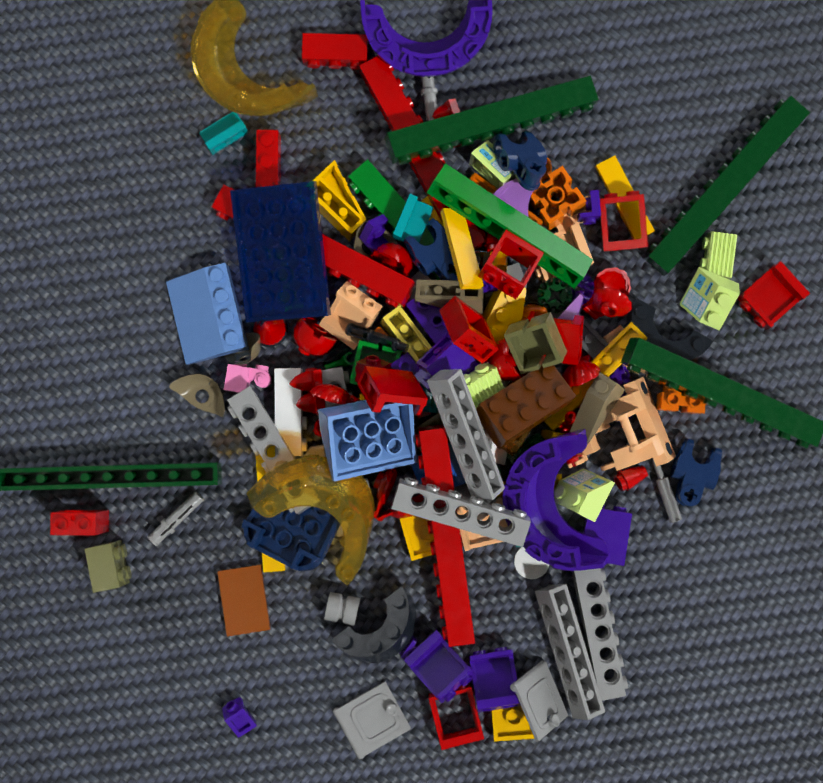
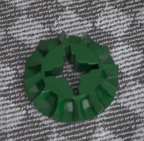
[537,278,573,313]

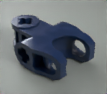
[493,131,547,191]
[404,218,458,281]
[670,438,722,506]

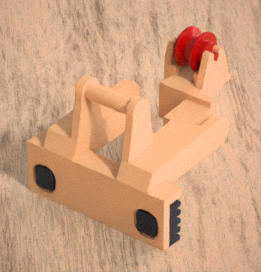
[566,377,676,471]

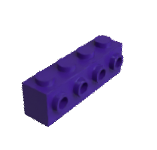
[406,298,479,363]

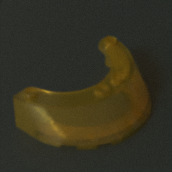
[191,0,318,116]
[247,455,375,585]

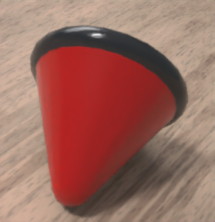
[252,311,288,347]

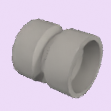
[324,591,360,626]

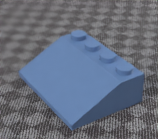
[166,263,249,365]
[318,400,417,482]

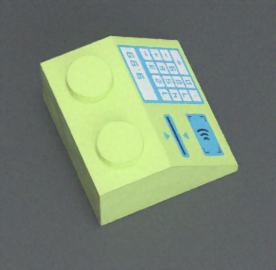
[469,140,516,188]
[679,267,740,331]
[554,468,615,522]

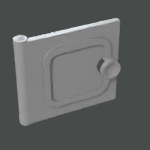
[510,660,568,742]
[332,681,411,759]

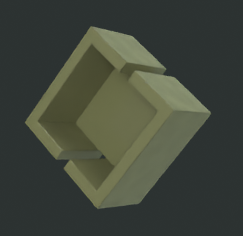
[504,312,567,374]
[84,540,131,593]

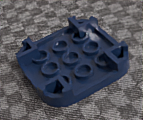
[241,467,346,571]

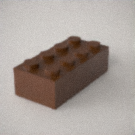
[476,365,576,449]

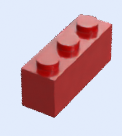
[302,33,368,70]
[256,130,281,200]

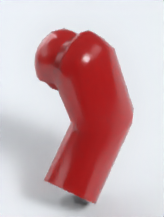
[558,411,576,434]

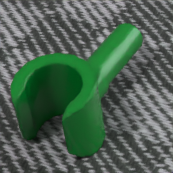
[324,352,354,370]

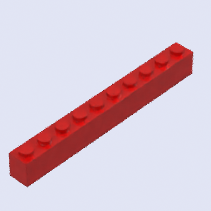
[359,56,486,250]
[211,184,416,308]
[415,424,475,647]

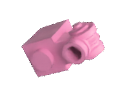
[224,361,272,393]

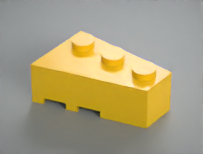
[303,160,367,242]
[482,287,526,342]

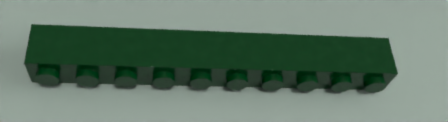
[384,75,599,165]
[645,96,810,276]
[620,338,823,449]
[0,462,222,491]

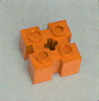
[529,165,586,231]
[656,380,706,414]

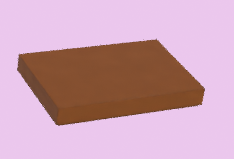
[217,564,271,636]

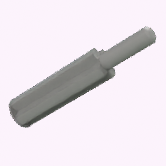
[652,459,682,523]

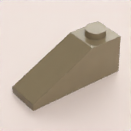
[415,280,484,314]
[570,372,625,444]

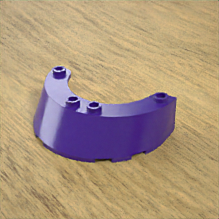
[360,0,493,77]
[503,429,610,571]

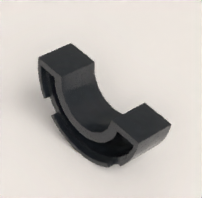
[627,298,713,360]
[332,587,416,663]

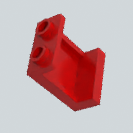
[737,261,810,330]
[524,311,584,365]
[357,366,428,415]

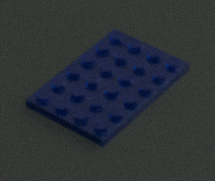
[230,181,331,322]

